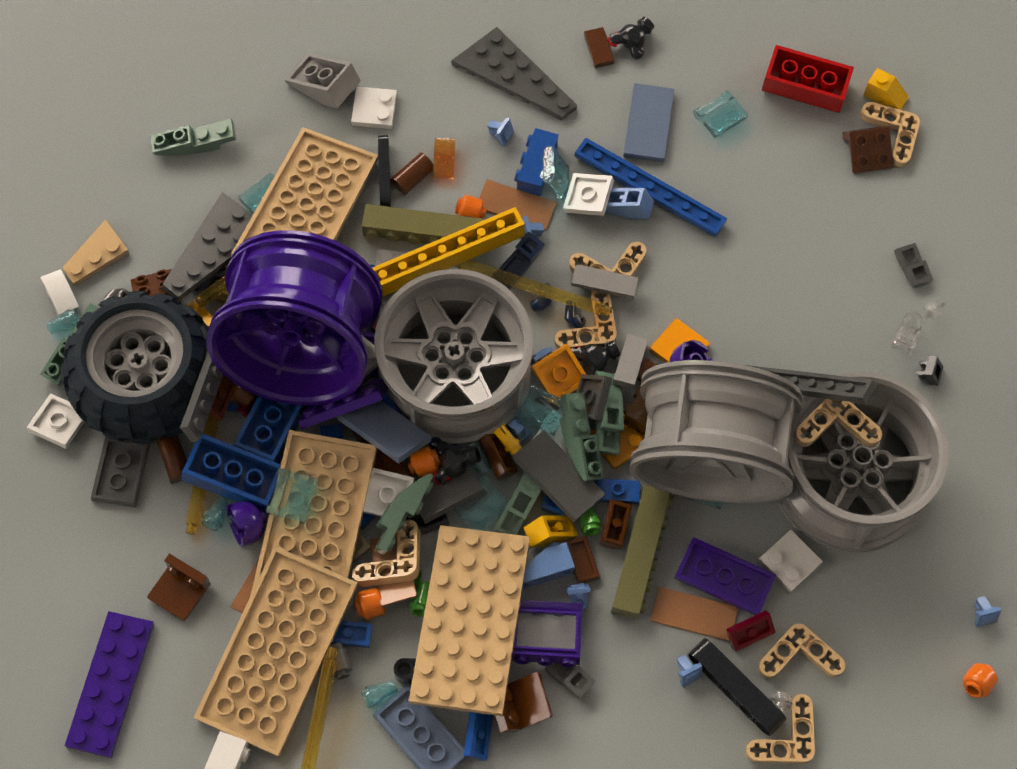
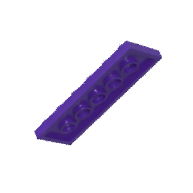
[64,611,154,758]

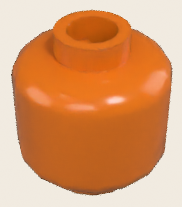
[454,195,487,219]
[407,446,442,478]
[353,587,386,620]
[962,663,998,698]

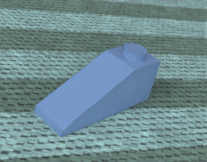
[605,188,654,219]
[523,542,575,589]

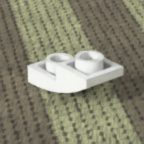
[40,269,79,316]

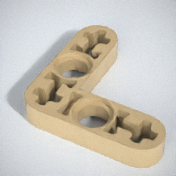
[860,102,920,168]
[569,242,646,276]
[555,291,617,349]
[794,399,882,447]
[352,520,420,587]
[758,623,845,679]
[745,694,815,764]

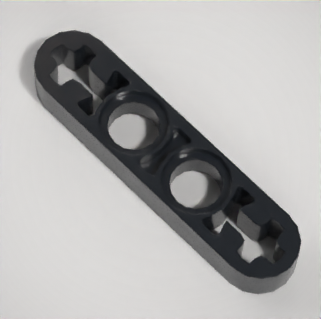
[378,135,391,207]

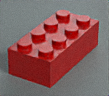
[761,45,854,113]

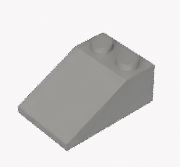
[285,53,361,108]

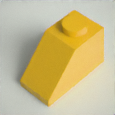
[863,68,909,110]
[523,516,578,548]

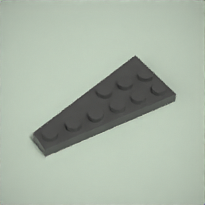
[451,27,577,121]
[162,192,253,302]

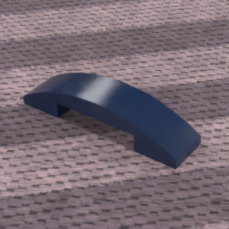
[491,232,545,290]

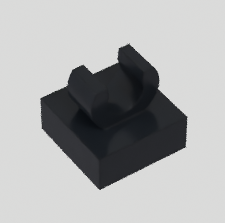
[916,356,943,386]

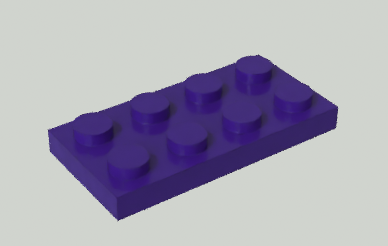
[298,377,388,429]
[674,537,776,615]

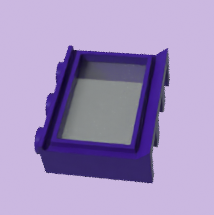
[511,600,583,667]

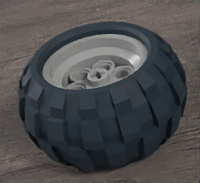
[61,291,209,444]

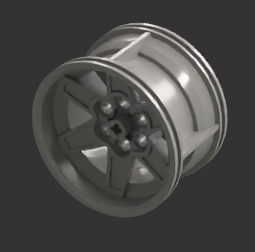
[374,269,533,448]
[629,360,803,504]
[777,372,949,553]

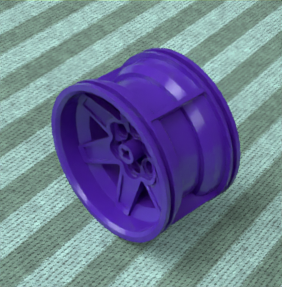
[206,230,383,405]

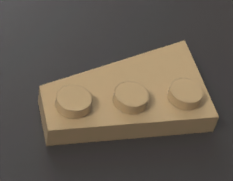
[62,219,129,287]

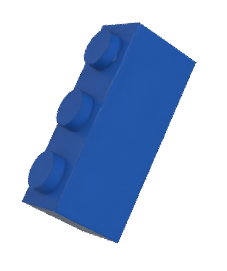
[514,128,559,196]

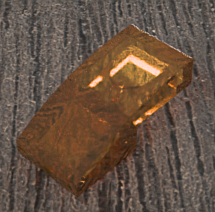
[433,138,455,179]

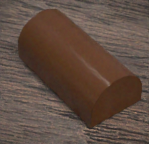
[390,152,434,195]
[479,434,518,480]
[157,435,187,484]
[600,499,632,549]

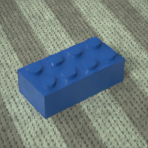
[233,396,308,464]
[181,433,281,513]

